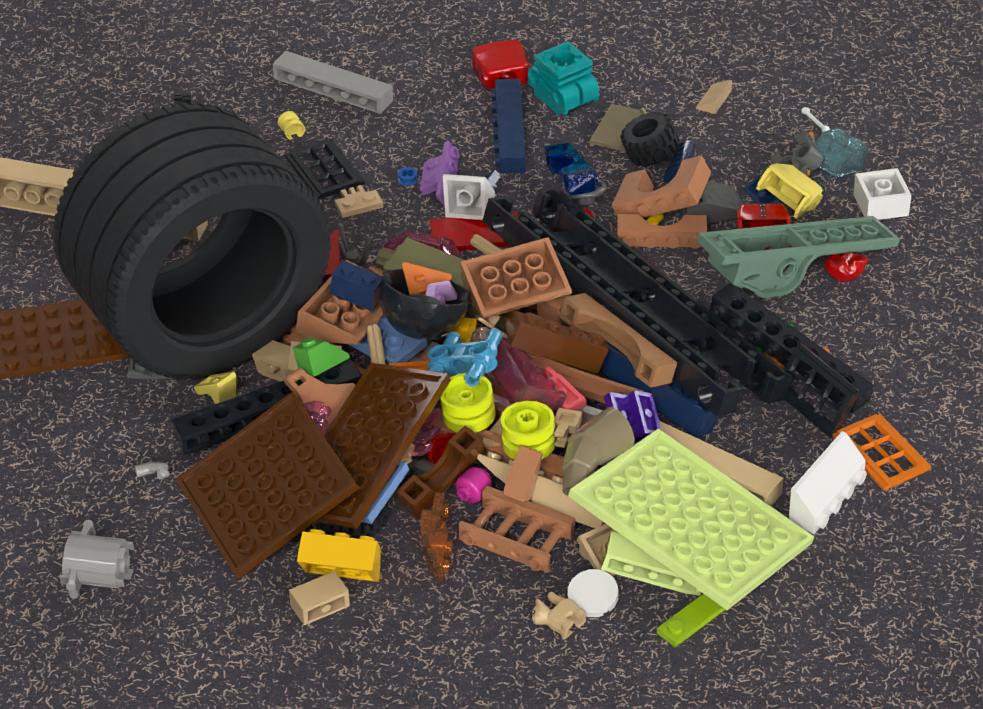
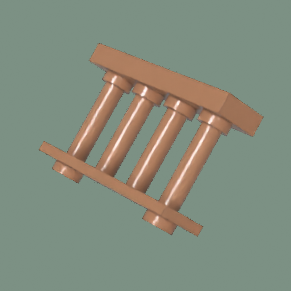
[459,486,575,573]

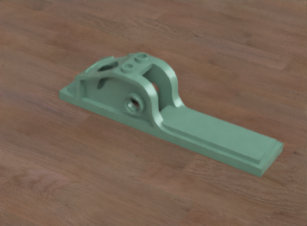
[696,216,900,298]

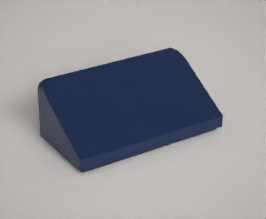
[743,175,787,207]

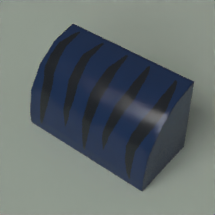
[663,140,695,183]

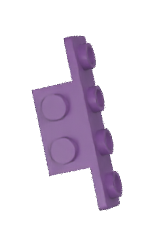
[420,141,460,207]

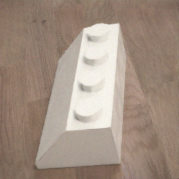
[789,431,867,534]

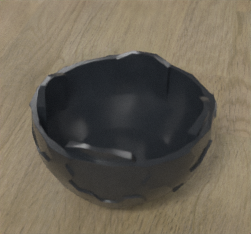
[379,269,470,340]

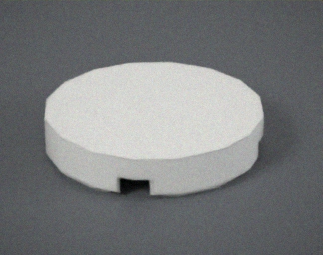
[568,569,619,617]

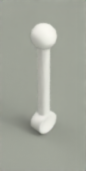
[801,107,830,133]

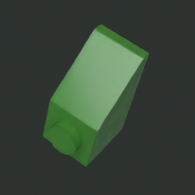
[293,337,350,377]

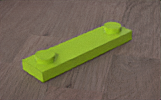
[657,594,726,647]

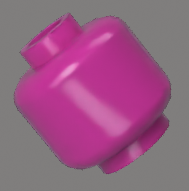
[456,467,492,504]

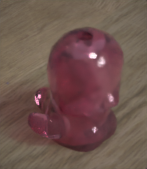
[303,401,332,436]

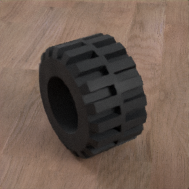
[620,112,680,167]

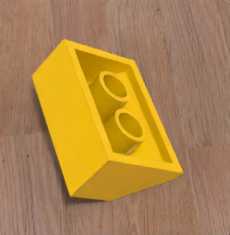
[297,529,381,582]

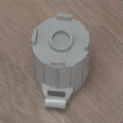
[59,520,134,599]

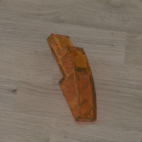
[421,492,453,582]

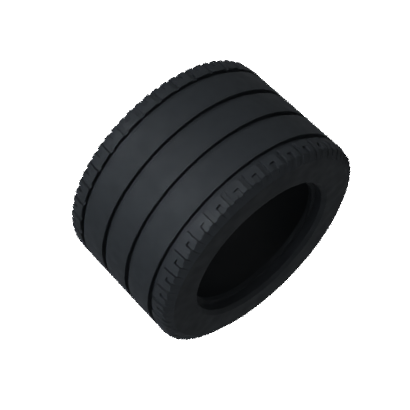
[53,103,331,380]

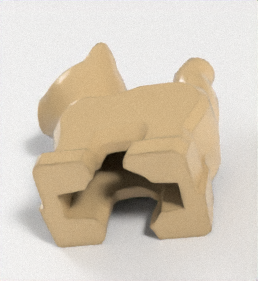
[532,592,586,640]

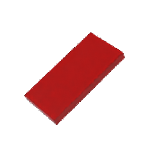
[430,212,519,252]

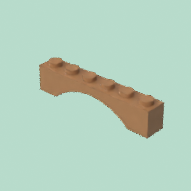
[559,293,677,388]

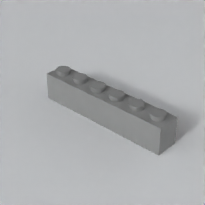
[273,51,393,114]

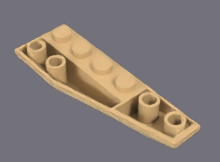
[477,451,606,528]

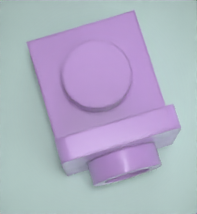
[426,281,458,304]

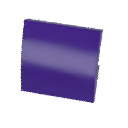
[604,390,662,441]

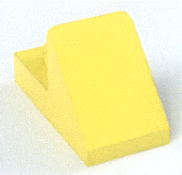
[194,372,236,404]

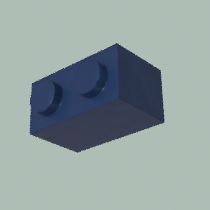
[330,260,383,311]

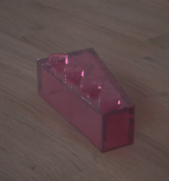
[491,338,567,417]

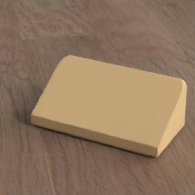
[696,80,732,114]

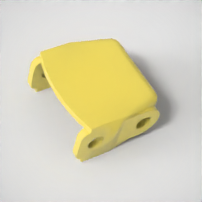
[756,163,823,219]

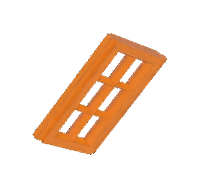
[832,414,932,491]

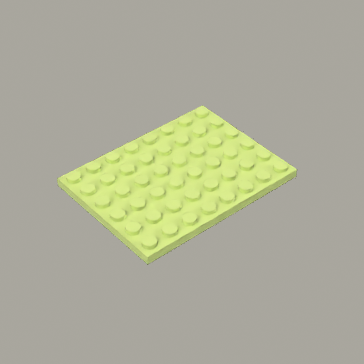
[568,429,814,610]

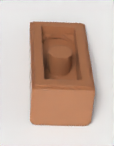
[503,445,543,502]

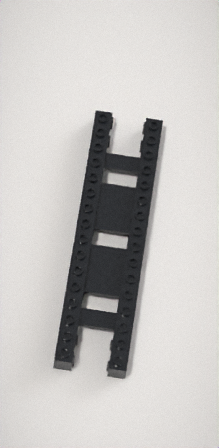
[482,187,792,417]

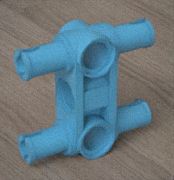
[427,328,503,387]

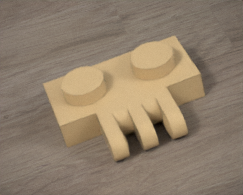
[335,185,383,218]

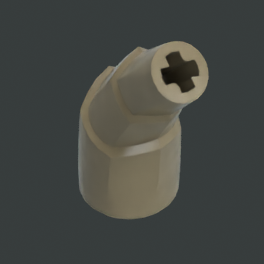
[562,407,635,496]

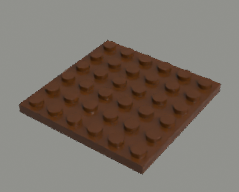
[175,391,360,579]

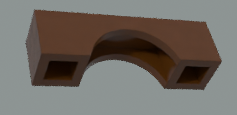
[396,425,485,518]

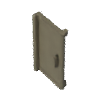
[590,104,647,152]

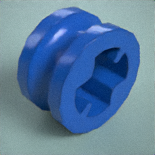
[398,167,418,186]

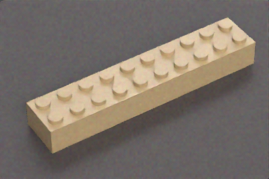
[0,157,208,241]

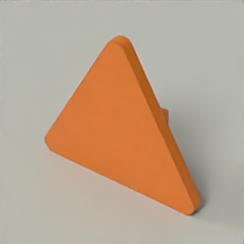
[402,262,452,295]

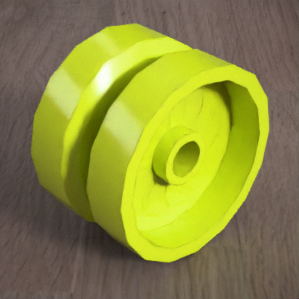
[440,373,496,433]
[500,401,556,460]

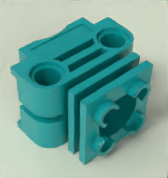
[528,41,599,115]

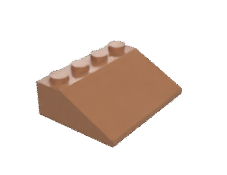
[460,237,572,319]
[296,260,384,345]

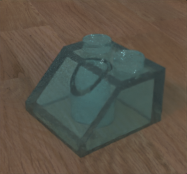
[815,128,869,177]

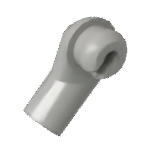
[134,461,170,479]

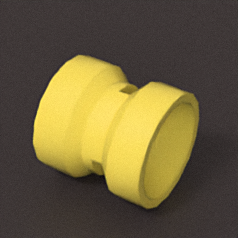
[278,111,305,140]

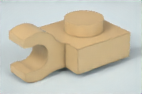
[554,408,583,448]

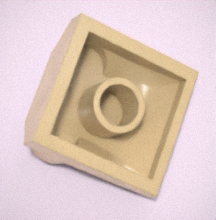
[577,524,620,576]

